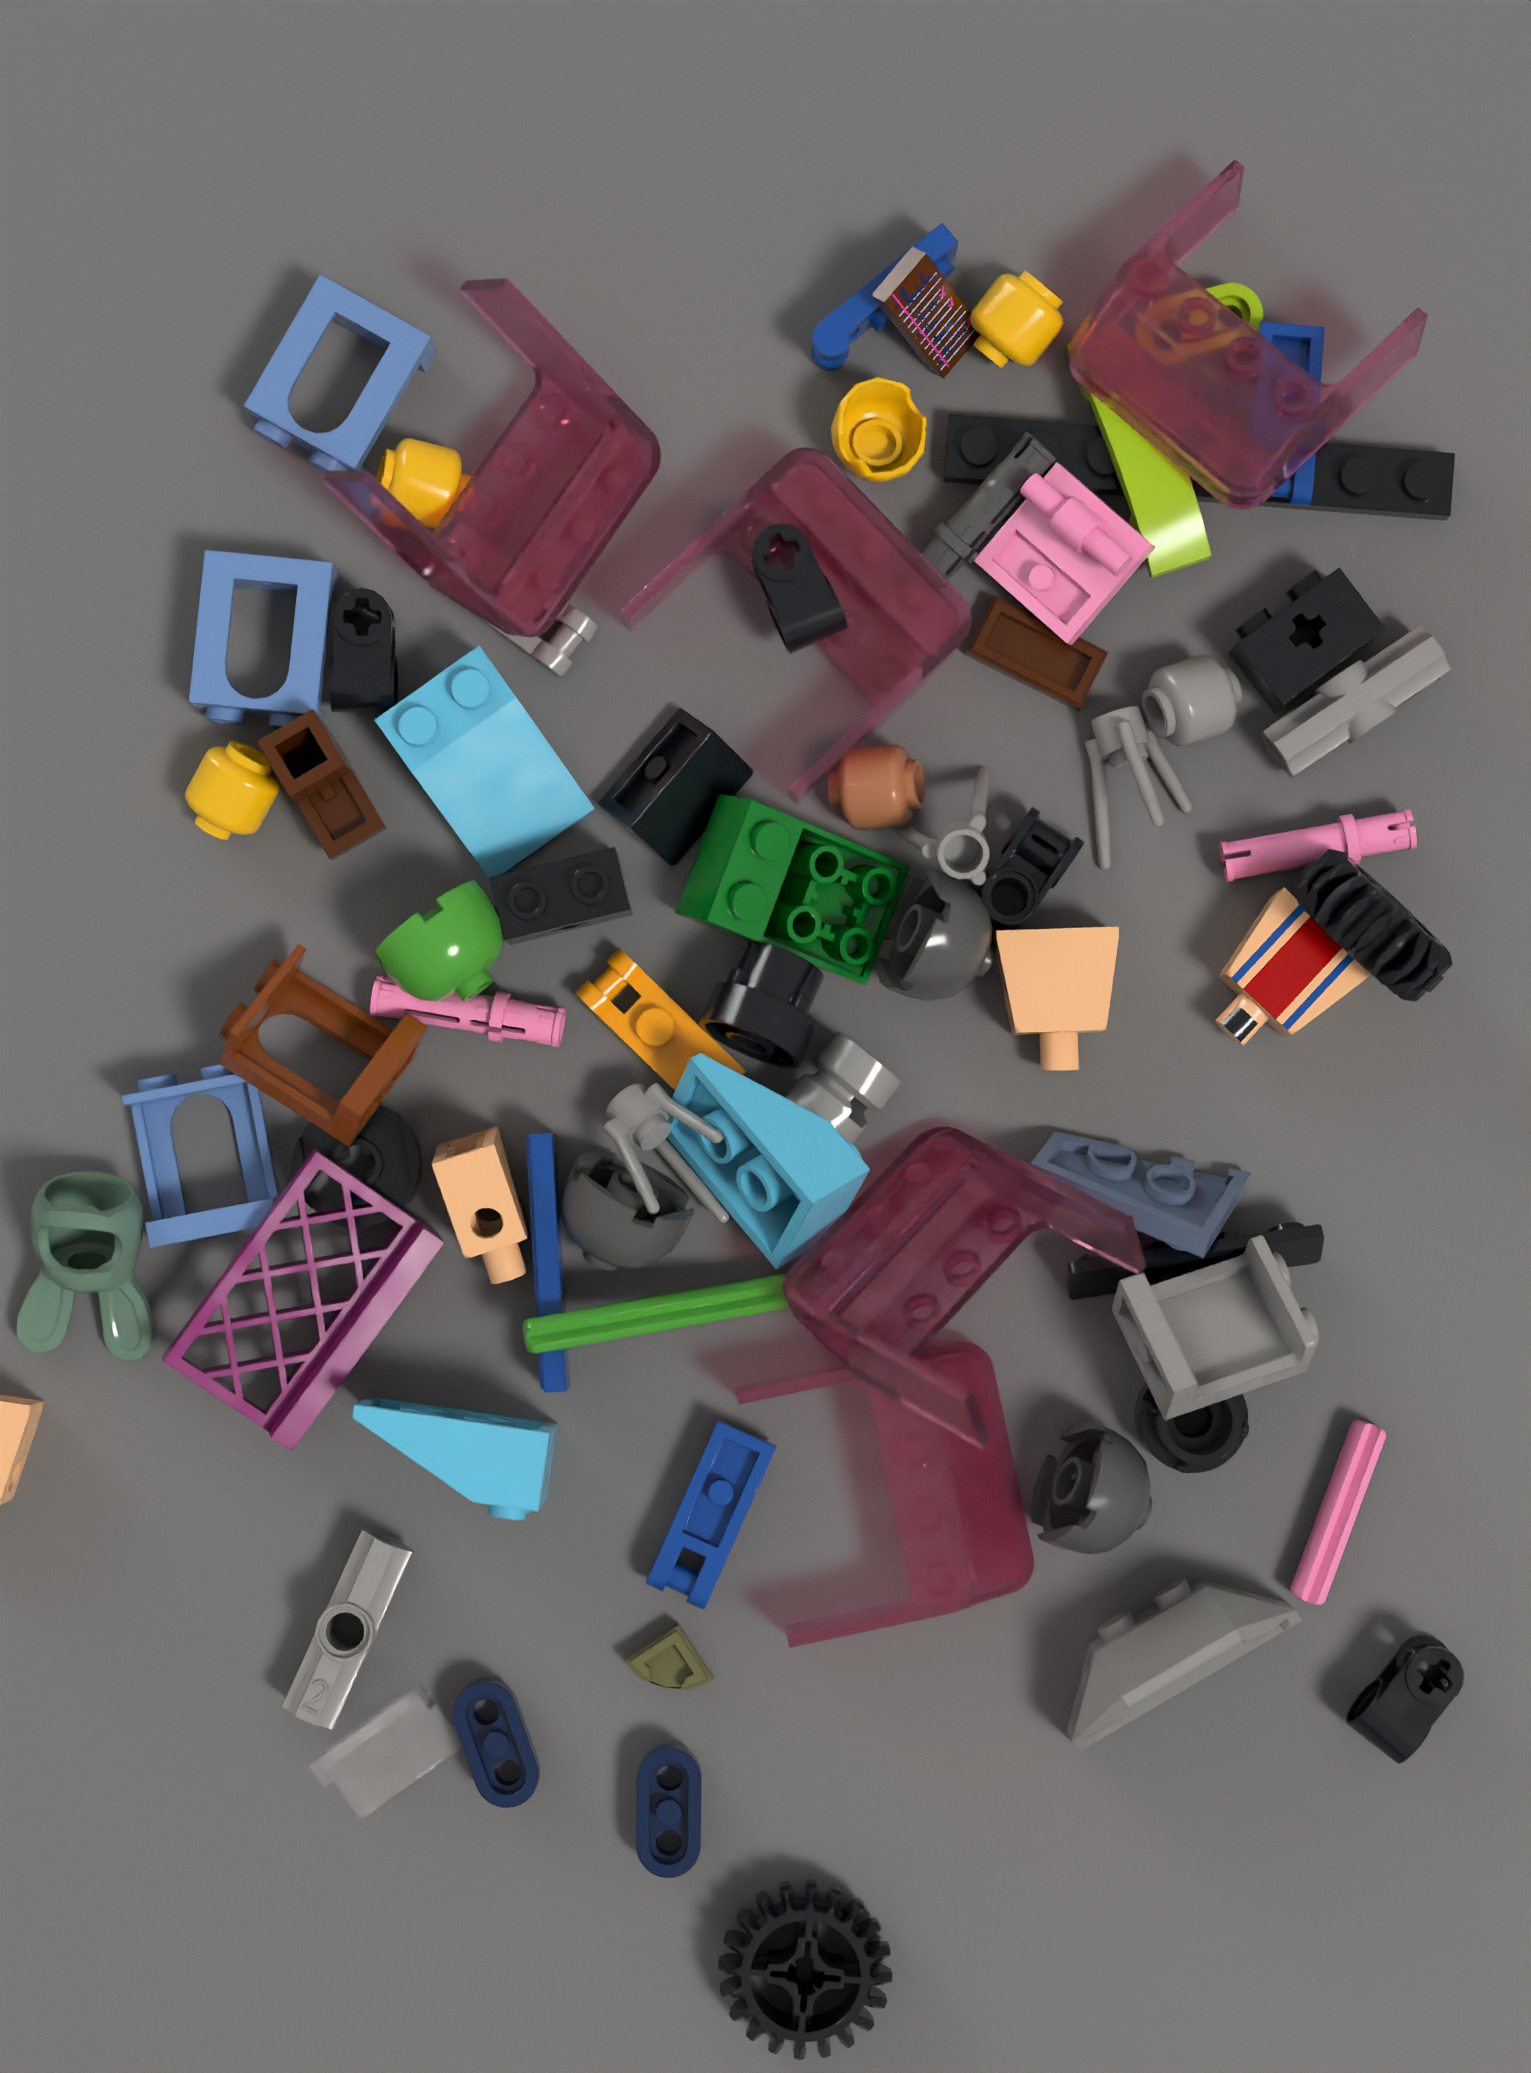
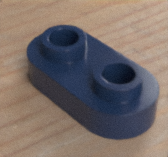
[453,1678,540,1808]
[636,1744,702,1878]

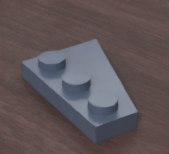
[1025,1131,1251,1258]

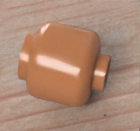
[828,745,925,830]

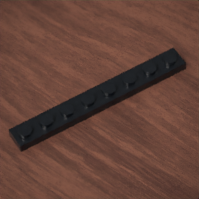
[944,414,1455,521]

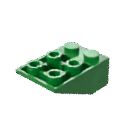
[675,794,910,985]

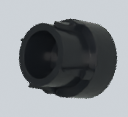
[699,942,824,1069]
[1134,1382,1249,1473]

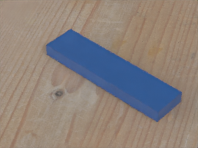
[526,1133,570,1393]

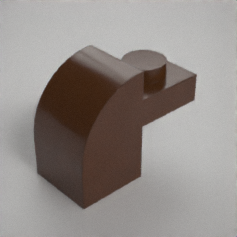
[257,709,387,860]

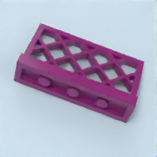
[162,1148,444,1452]

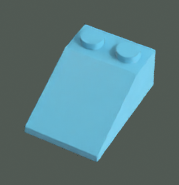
[374,646,595,878]
[667,1053,870,1269]
[352,1396,558,1520]

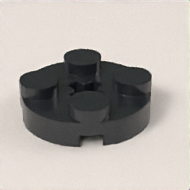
[292,1105,423,1228]

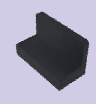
[598,707,753,866]

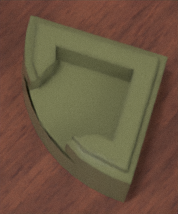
[624,1623,713,1689]

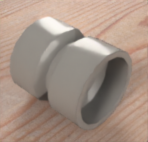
[785,1032,902,1144]

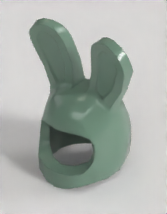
[16,1171,156,1362]

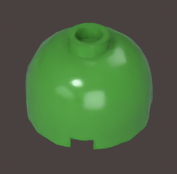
[375,880,505,1003]

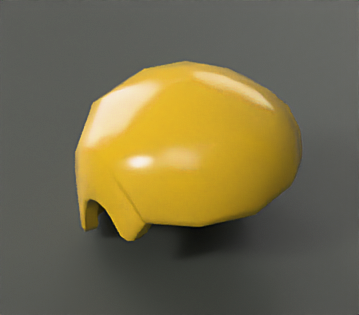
[831,377,927,484]

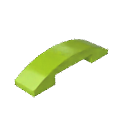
[1064,325,1212,579]

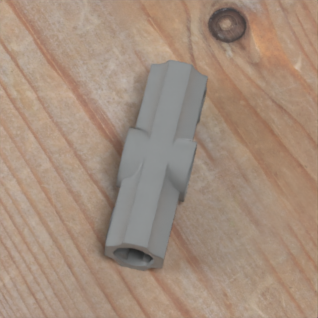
[1260,625,1451,778]
[282,1528,414,1730]

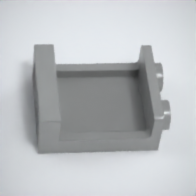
[1111,1235,1319,1420]

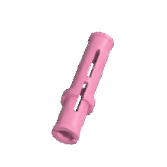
[1219,808,1417,882]
[370,976,566,1048]

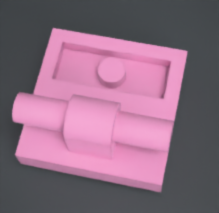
[974,462,1156,645]

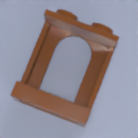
[219,944,428,1147]

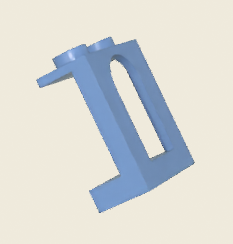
[244,274,437,481]
[189,550,340,729]
[122,1065,285,1248]

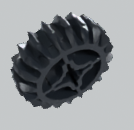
[1293,849,1453,1002]
[718,1879,893,2060]

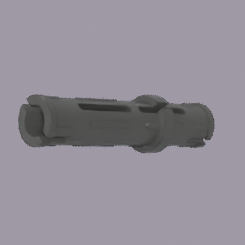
[899,431,1057,603]

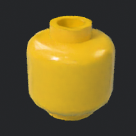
[969,270,1064,369]
[374,438,472,528]
[185,741,280,840]

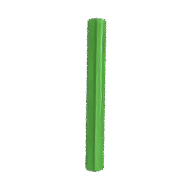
[523,1267,836,1354]

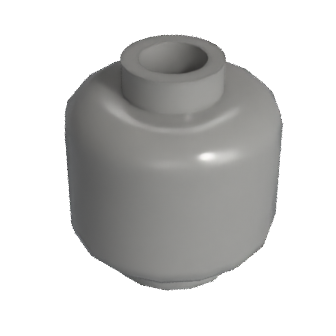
[1142,655,1242,746]

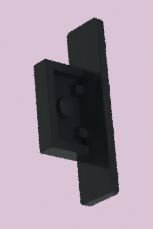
[1067,1222,1324,1300]

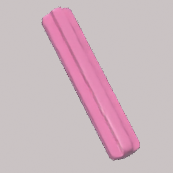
[1290,1420,1386,1605]

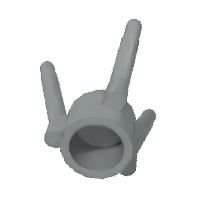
[1084,706,1192,870]
[894,767,990,885]
[603,1083,729,1223]

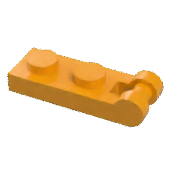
[575,948,746,1090]

